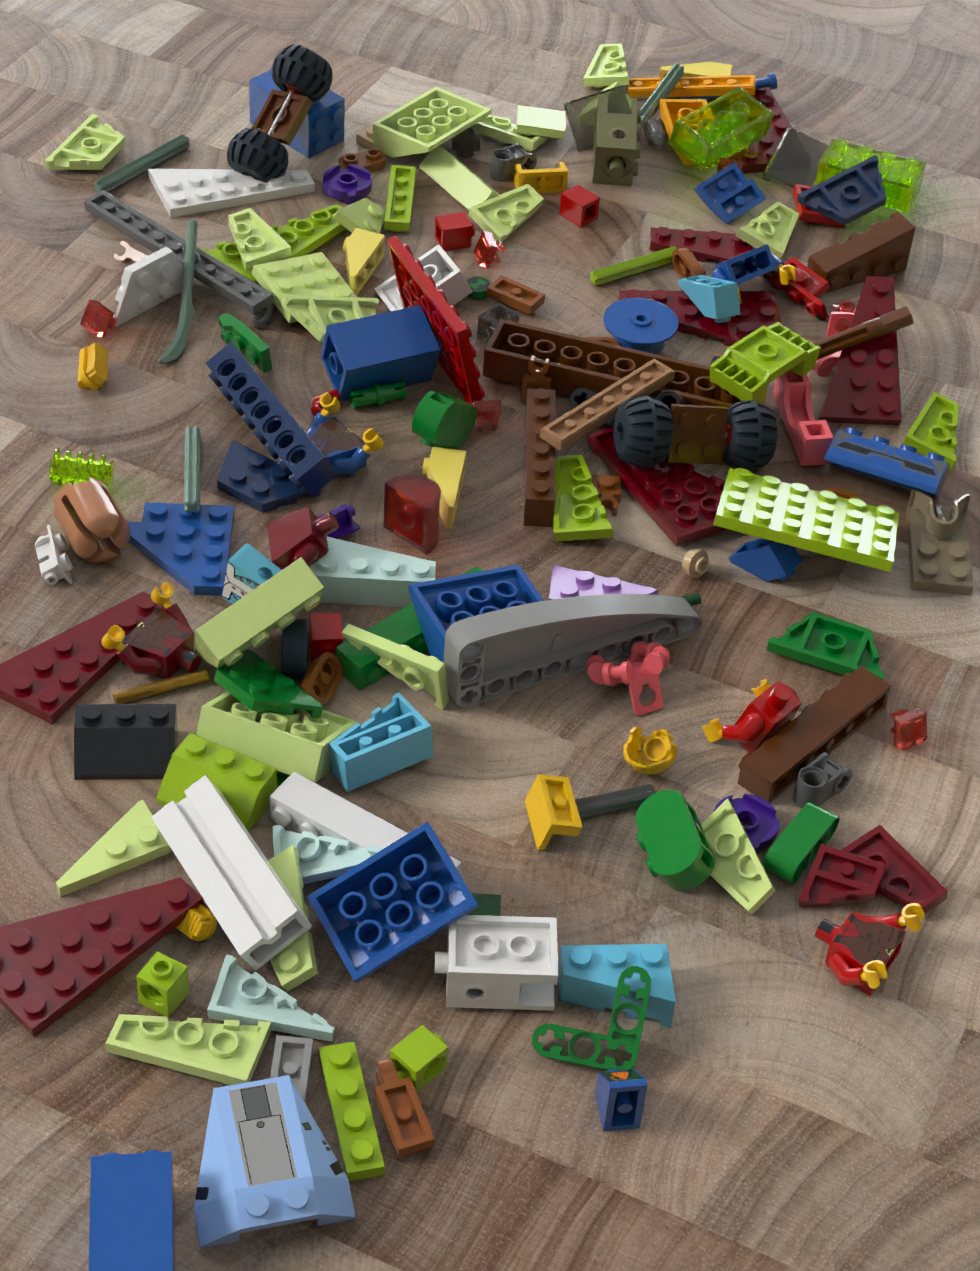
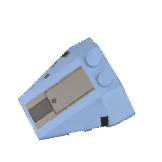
[194,1075,356,1249]

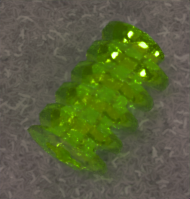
[49,448,115,490]

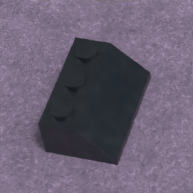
[74,704,178,780]

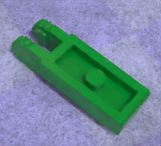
[218,314,272,373]

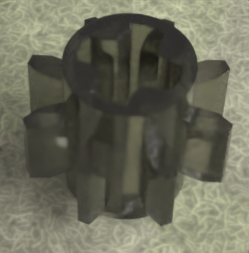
[451,128,481,158]

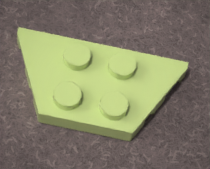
[45,114,125,170]
[281,295,379,342]

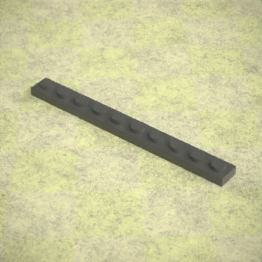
[84,190,274,315]

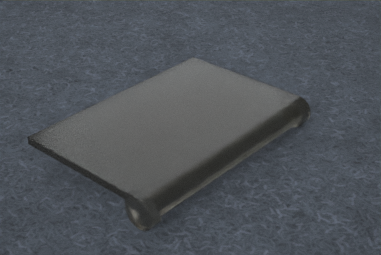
[564,85,631,151]
[762,127,832,188]

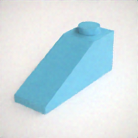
[678,275,740,322]

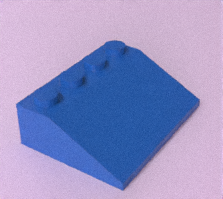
[408,564,544,663]
[307,821,479,983]

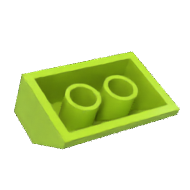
[156,732,277,832]

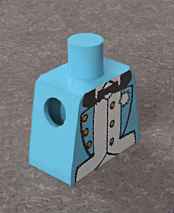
[222,543,281,604]

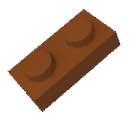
[486,275,545,315]

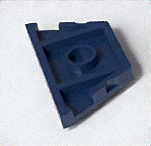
[797,155,887,225]
[217,440,321,513]

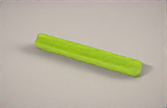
[590,246,677,286]

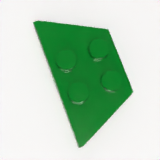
[767,612,884,680]
[214,649,324,718]

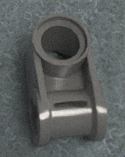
[490,143,537,182]
[793,752,853,808]

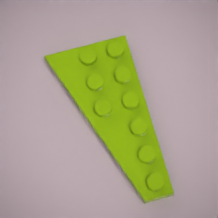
[200,204,346,286]

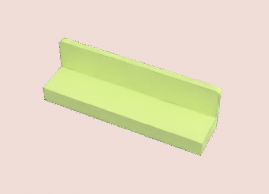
[419,146,500,210]

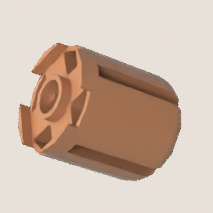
[53,477,131,563]

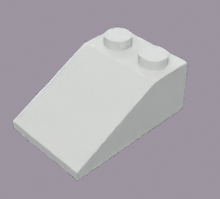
[374,244,473,311]

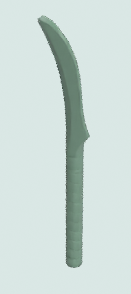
[157,220,198,364]

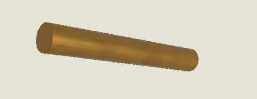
[113,669,209,704]

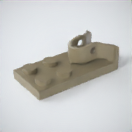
[906,489,974,596]

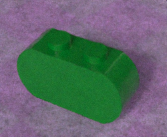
[412,390,477,448]
[635,790,716,891]

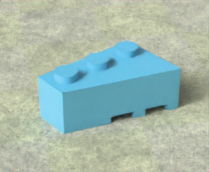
[329,692,433,792]
[558,944,676,1028]

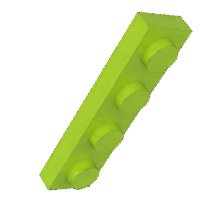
[384,165,416,232]
[318,1042,385,1181]

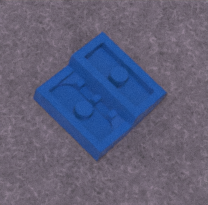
[694,162,766,224]

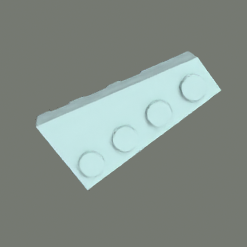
[312,537,436,608]

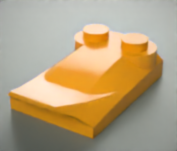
[659,99,720,166]

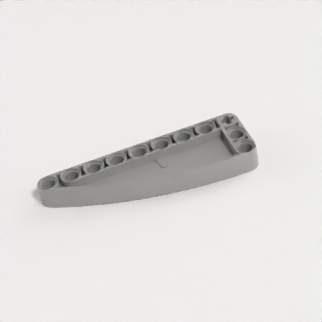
[444,594,702,708]

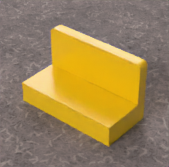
[525,774,583,850]

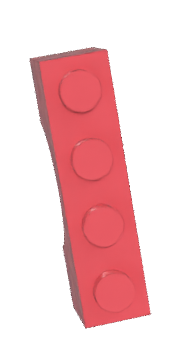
[773,370,833,466]

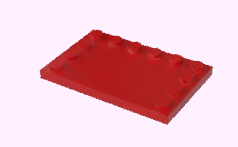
[386,236,485,413]

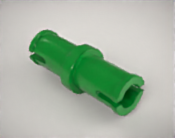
[349,381,407,409]

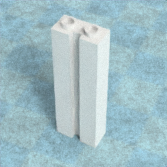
[151,775,313,971]

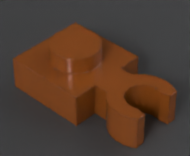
[520,355,552,403]
[591,475,621,516]

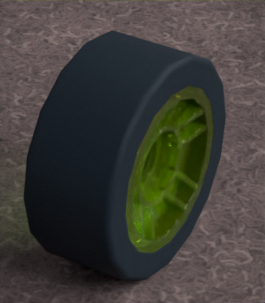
[281,619,309,679]

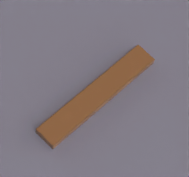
[540,359,675,451]

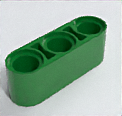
[762,801,840,884]

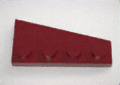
[650,227,752,262]

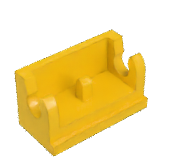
[513,162,568,194]

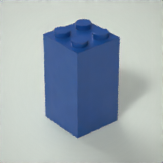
[249,69,345,158]
[321,305,441,401]
[89,1150,175,1271]

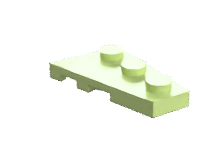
[735,201,799,259]
[228,208,291,271]
[701,798,776,915]

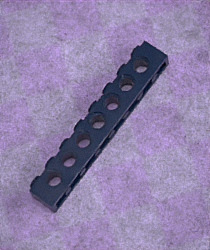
[206,342,339,496]

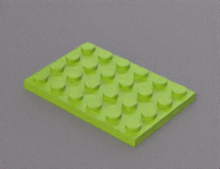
[713,468,899,572]

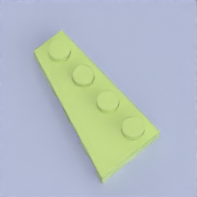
[268,845,318,992]
[105,1014,271,1085]

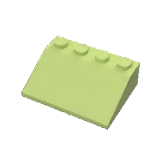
[372,87,492,158]
[195,557,324,668]
[196,691,358,783]

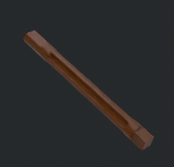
[813,306,913,359]

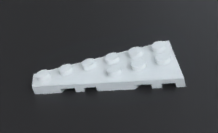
[148,169,315,218]

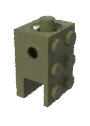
[592,96,642,186]

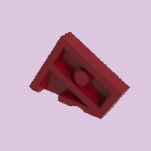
[798,844,887,908]

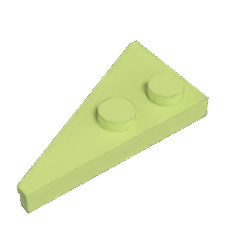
[342,624,449,710]
[56,800,171,897]

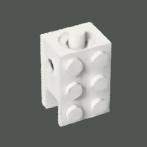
[434,915,558,1011]

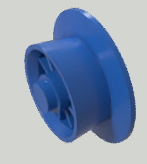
[603,298,679,355]

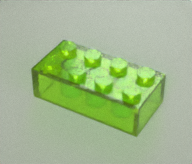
[669,87,774,171]
[815,139,926,212]

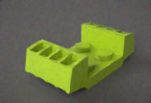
[710,322,821,403]

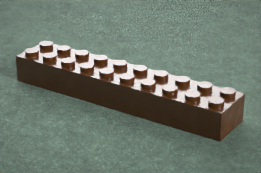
[483,319,741,409]

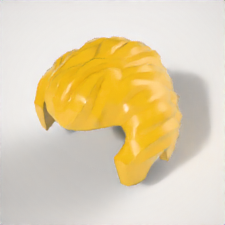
[623,727,678,775]

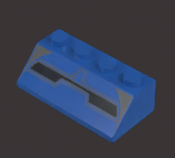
[824,427,949,498]

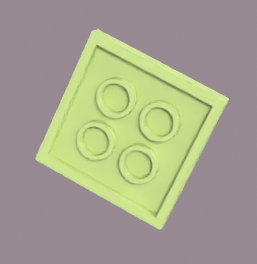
[252,252,357,323]

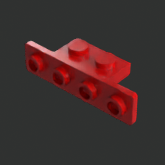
[759,256,830,321]

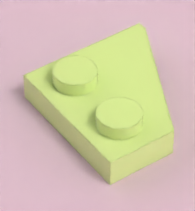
[332,197,386,234]

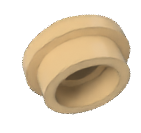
[682,549,709,579]

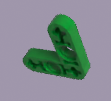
[532,966,651,1070]

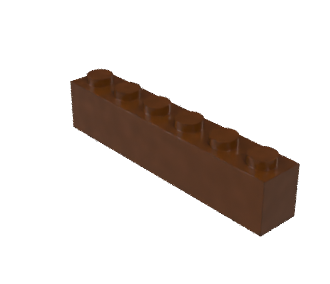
[523,388,555,527]
[738,666,891,803]

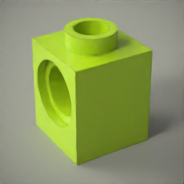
[136,951,189,1018]
[390,1025,448,1093]

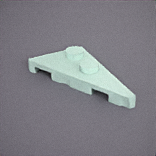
[272,825,382,884]
[207,954,335,1042]

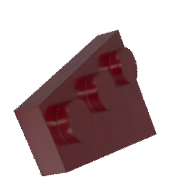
[842,825,948,914]

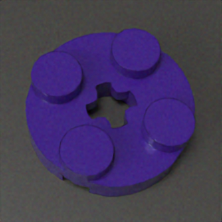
[323,164,372,205]
[714,794,780,855]

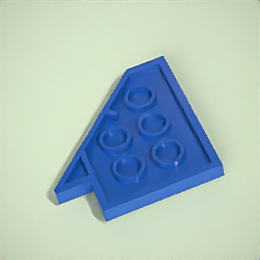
[128,502,234,596]

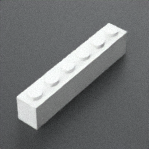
[270,772,462,874]

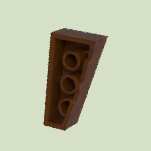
[807,211,916,293]

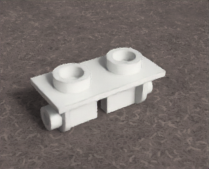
[35,524,73,585]

